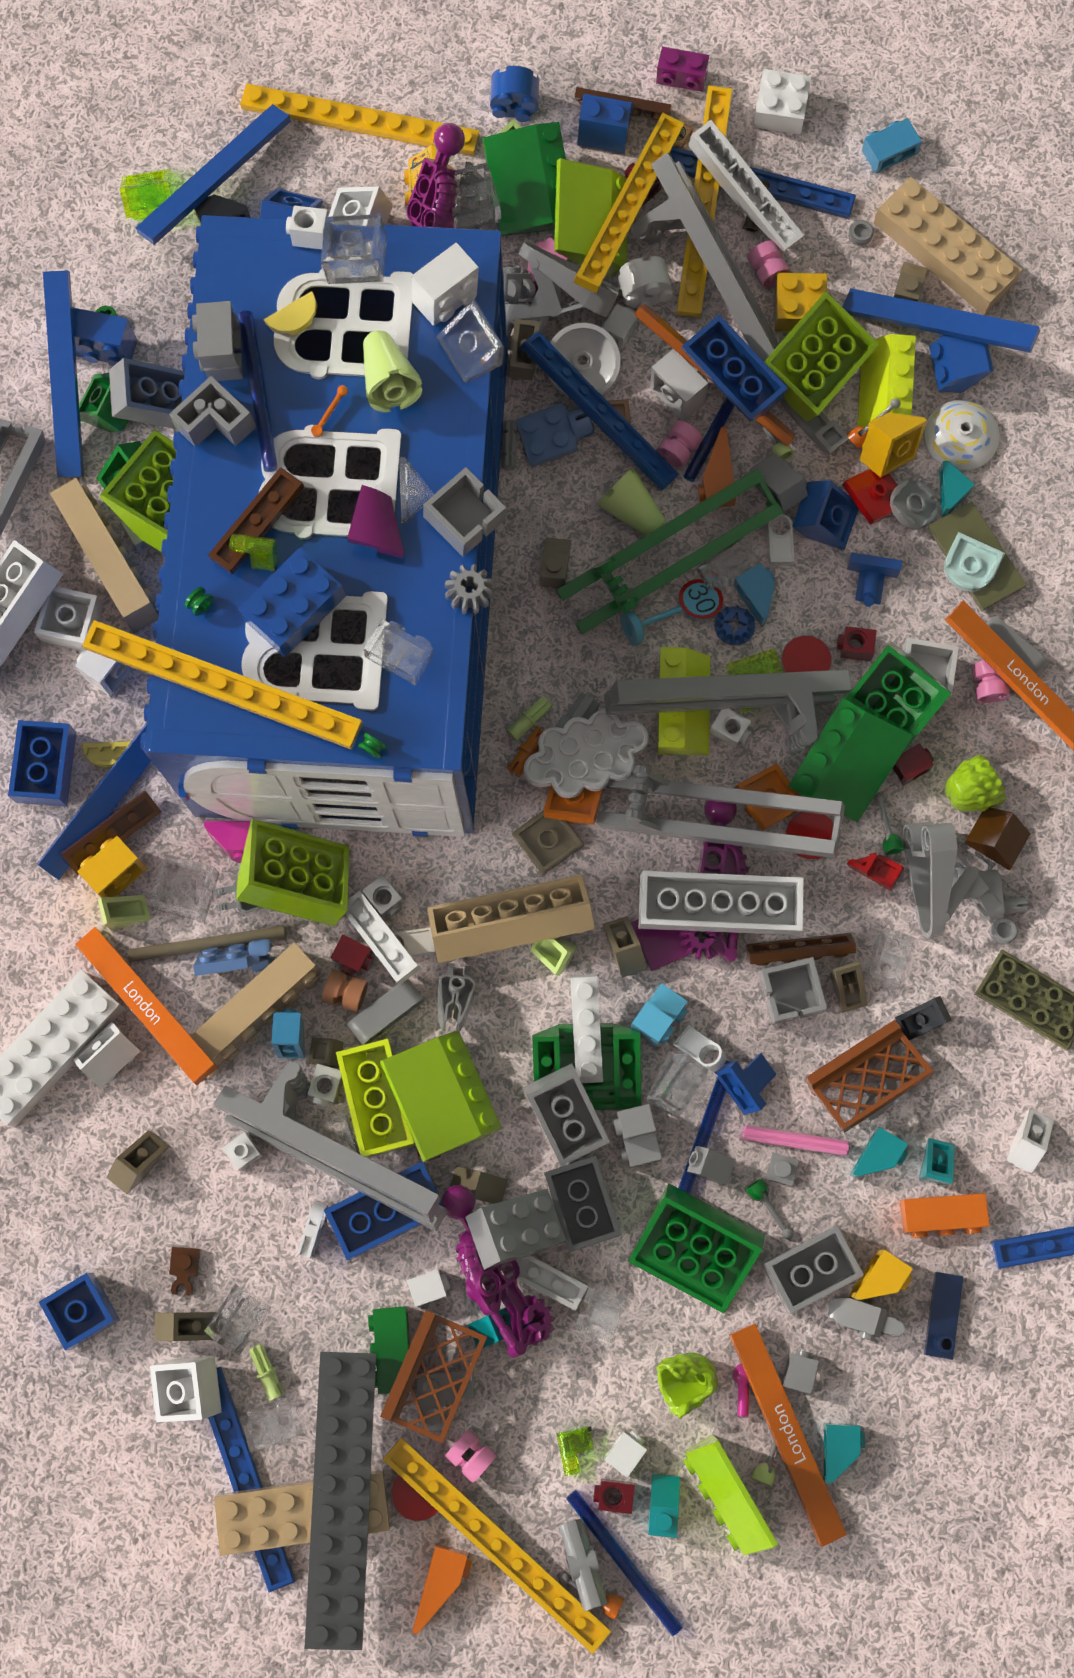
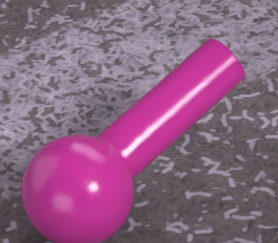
[733,1364,750,1418]

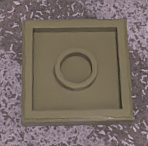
[512,811,584,876]

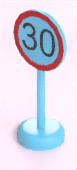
[620,579,723,646]

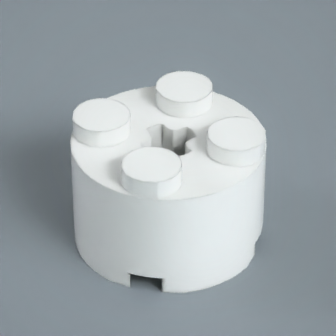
[618,256,673,310]

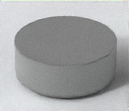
[848,220,874,246]
[990,917,1018,945]

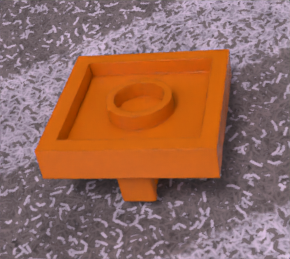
[734,763,799,831]
[543,785,604,825]

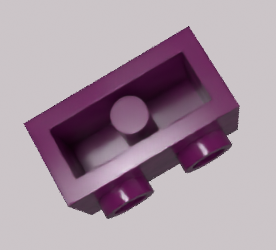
[656,46,709,92]

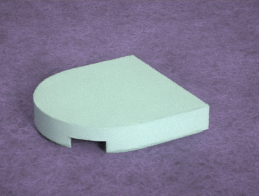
[944,532,1005,592]

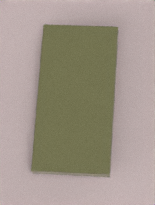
[928,502,1027,612]
[974,949,1074,1051]

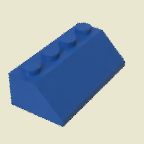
[681,314,788,422]

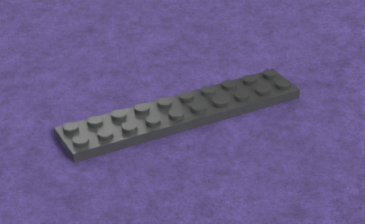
[304,1352,377,1650]

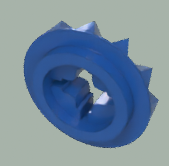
[714,605,755,645]

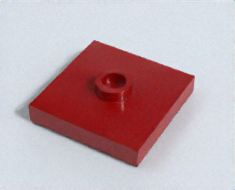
[842,469,898,525]

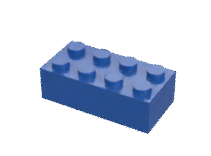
[324,1161,442,1261]

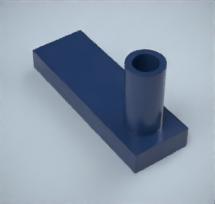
[924,1272,963,1360]

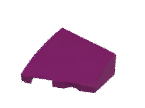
[347,485,404,558]

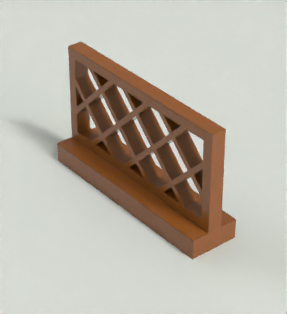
[806,1020,934,1133]
[380,1310,487,1444]

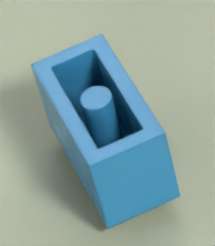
[862,118,922,174]

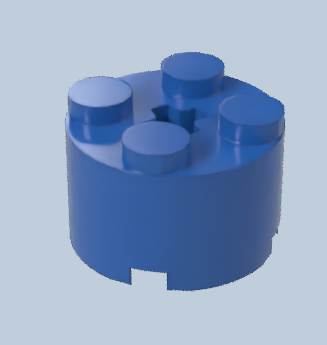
[490,66,540,122]

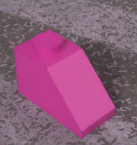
[204,821,251,863]

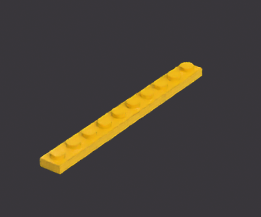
[240,83,480,156]
[676,85,732,318]
[573,113,684,294]
[82,620,363,750]
[382,1437,611,1654]

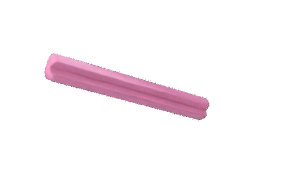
[742,1125,849,1156]

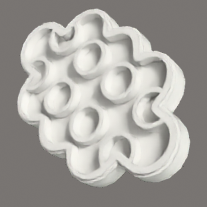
[524,710,649,798]

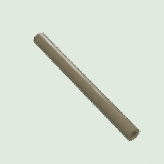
[127,925,286,962]

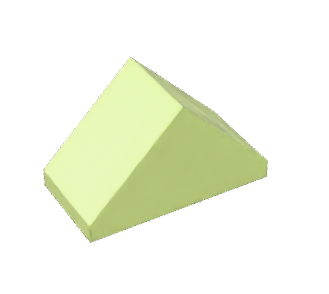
[98,895,151,931]
[530,937,578,976]

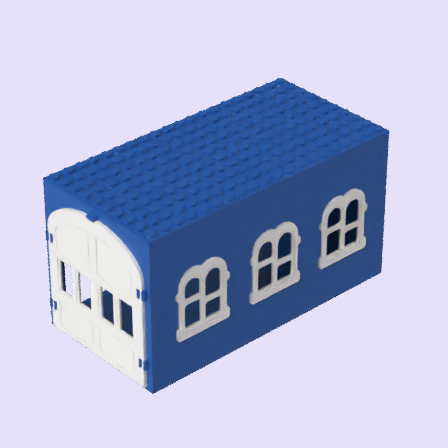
[141,215,508,837]

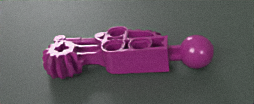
[407,123,465,228]
[679,800,749,963]
[441,1185,556,1358]

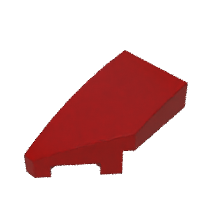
[847,852,904,891]

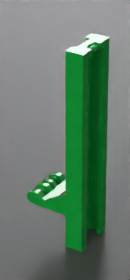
[555,468,783,634]

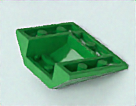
[532,1023,642,1110]

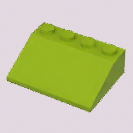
[554,158,627,278]
[764,291,879,422]
[100,430,176,552]
[236,818,350,926]
[380,1031,502,1162]
[683,1435,778,1555]

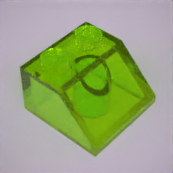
[119,169,174,220]

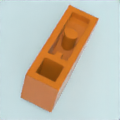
[698,427,736,508]
[412,1543,472,1634]

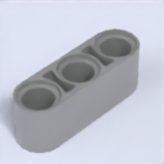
[986,616,1049,676]
[347,979,424,1045]

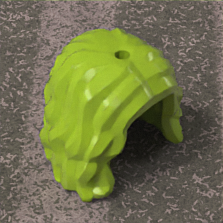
[945,754,1007,812]
[656,1352,718,1419]

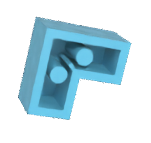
[630,983,688,1048]

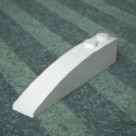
[688,120,804,252]

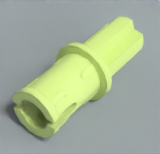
[506,697,552,742]
[249,1344,285,1401]

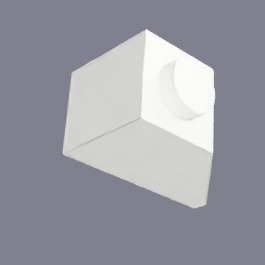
[1007,1108,1054,1173]

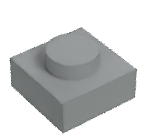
[765,1152,799,1187]

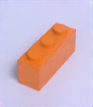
[900,1193,989,1238]

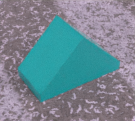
[939,461,975,517]
[919,1138,955,1185]

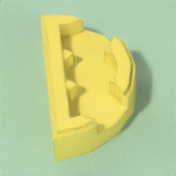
[263,291,317,335]
[81,741,131,769]

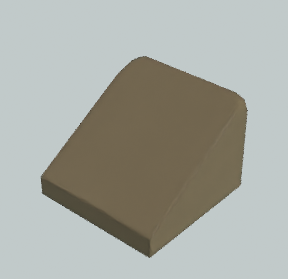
[308,1037,344,1068]

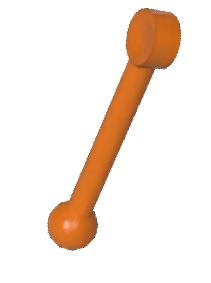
[311,385,348,437]

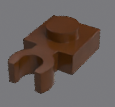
[169,1247,200,1296]

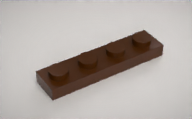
[575,87,672,120]
[208,467,305,575]
[60,790,162,875]
[746,933,856,966]

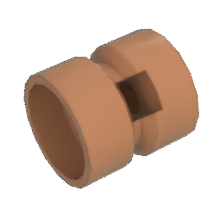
[322,969,368,1013]

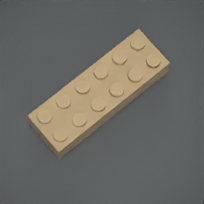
[874,176,1023,315]
[50,478,159,633]
[427,874,595,963]
[191,942,321,1080]
[214,1470,390,1556]

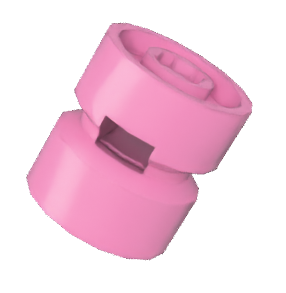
[747,240,791,289]
[656,420,703,469]
[971,660,1011,703]
[444,1429,497,1483]

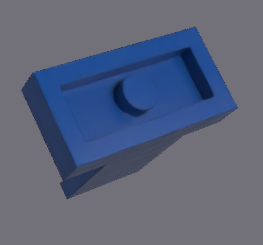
[847,552,902,607]
[714,1053,776,1115]

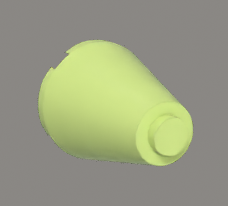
[363,330,422,412]
[597,468,666,536]

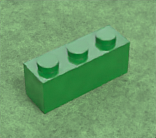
[368,1306,413,1394]

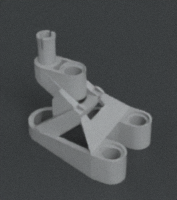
[505,242,621,341]
[903,821,1028,938]

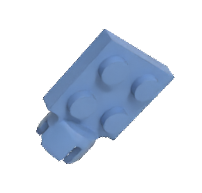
[516,403,595,467]
[193,939,275,976]

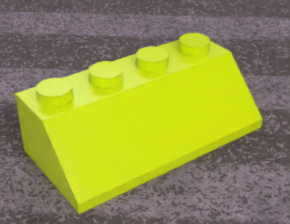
[857,334,916,428]
[657,647,710,756]
[336,1039,415,1157]

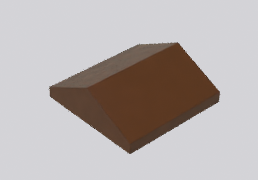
[964,807,1031,871]

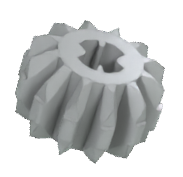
[445,564,494,614]

